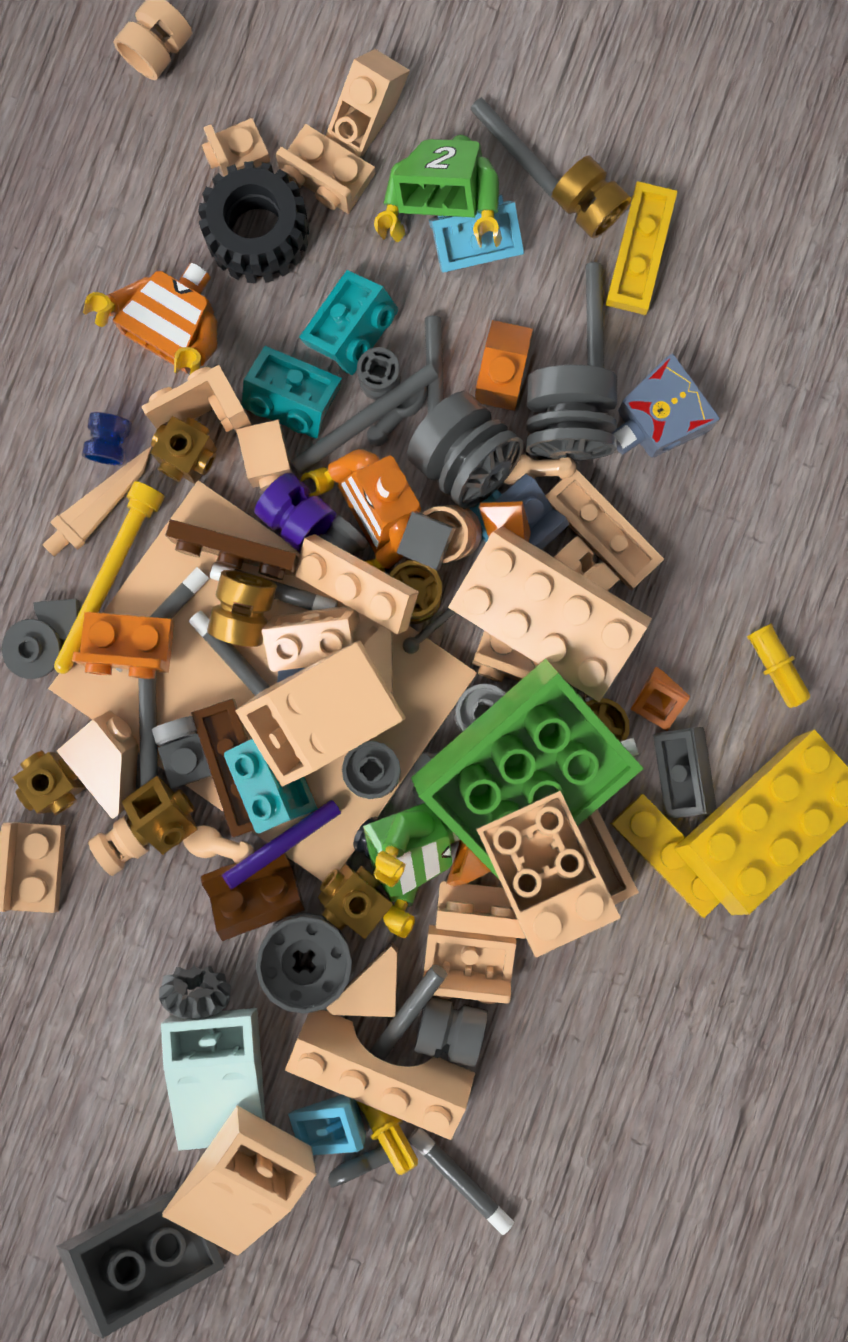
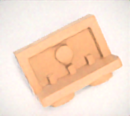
[423,925,516,1004]

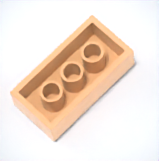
[448,526,652,702]

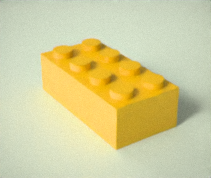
[674,729,848,915]

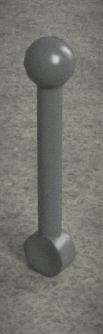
[403,608,456,654]

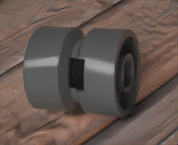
[342,741,401,799]
[414,996,488,1067]

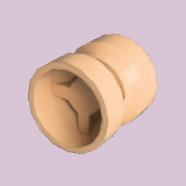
[88,816,150,876]

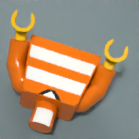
[83,263,217,374]
[301,449,421,573]

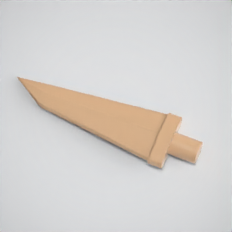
[42,446,152,557]

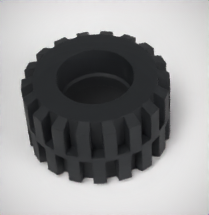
[198,161,309,283]

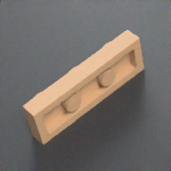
[545,469,664,591]
[295,534,418,634]

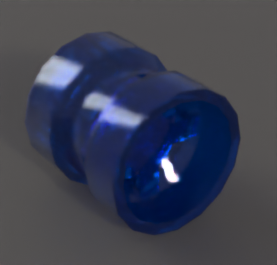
[81,412,132,466]

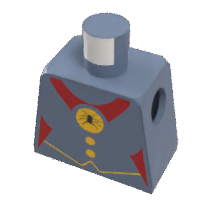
[612,353,720,458]

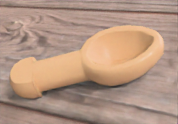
[504,454,576,485]
[183,825,255,864]

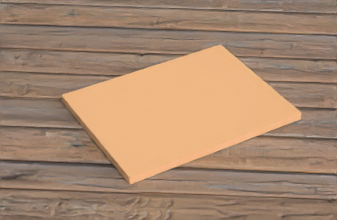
[48,480,477,882]

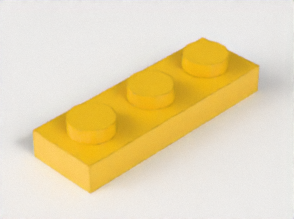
[605,181,678,315]
[610,794,720,918]

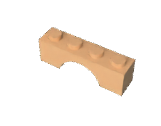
[285,1009,475,1140]

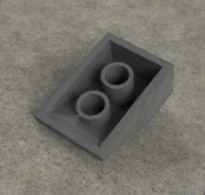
[56,1188,225,1339]

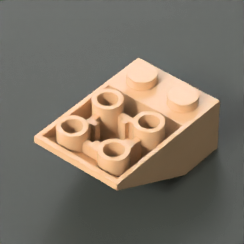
[235,640,405,787]
[477,791,621,958]
[162,1105,316,1256]

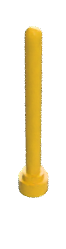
[54,481,165,674]

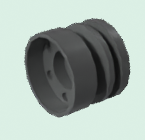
[526,365,617,461]
[407,391,523,509]
[256,912,352,1014]

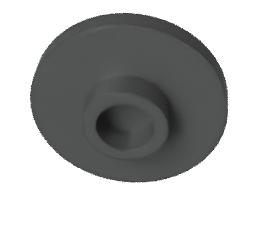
[2,619,61,679]

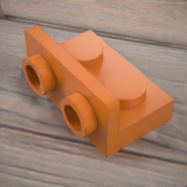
[72,612,175,679]

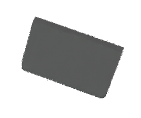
[653,727,717,819]

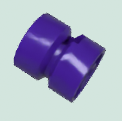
[254,473,336,554]

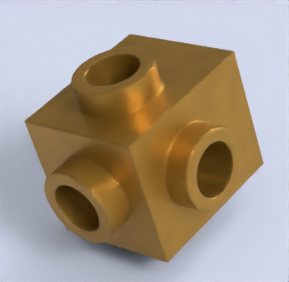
[150,416,217,484]
[12,750,86,815]
[121,776,198,855]
[317,863,393,939]

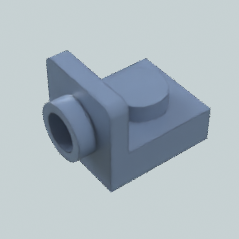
[495,474,569,550]

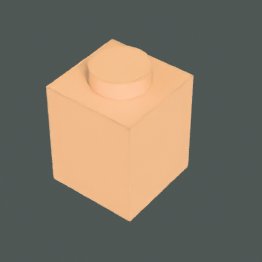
[236,420,293,491]

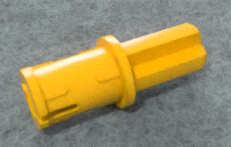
[747,623,810,708]
[355,1100,418,1175]

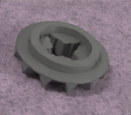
[159,963,231,1019]

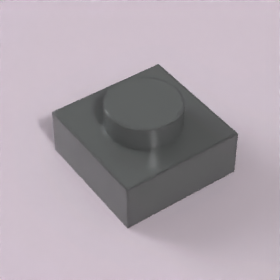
[157,734,212,789]

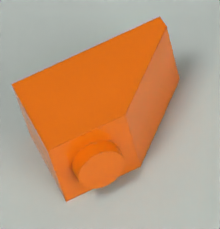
[475,320,533,411]

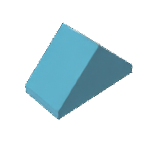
[288,1095,366,1155]

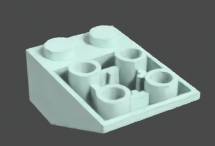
[161,1008,266,1151]

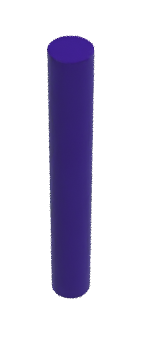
[222,800,341,889]

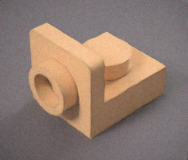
[201,118,271,177]

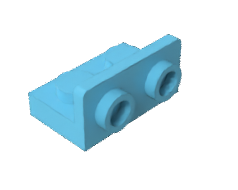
[428,195,524,273]

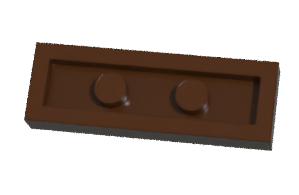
[165,519,299,580]
[191,698,254,838]

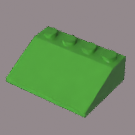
[411,659,644,879]

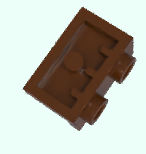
[201,852,305,941]

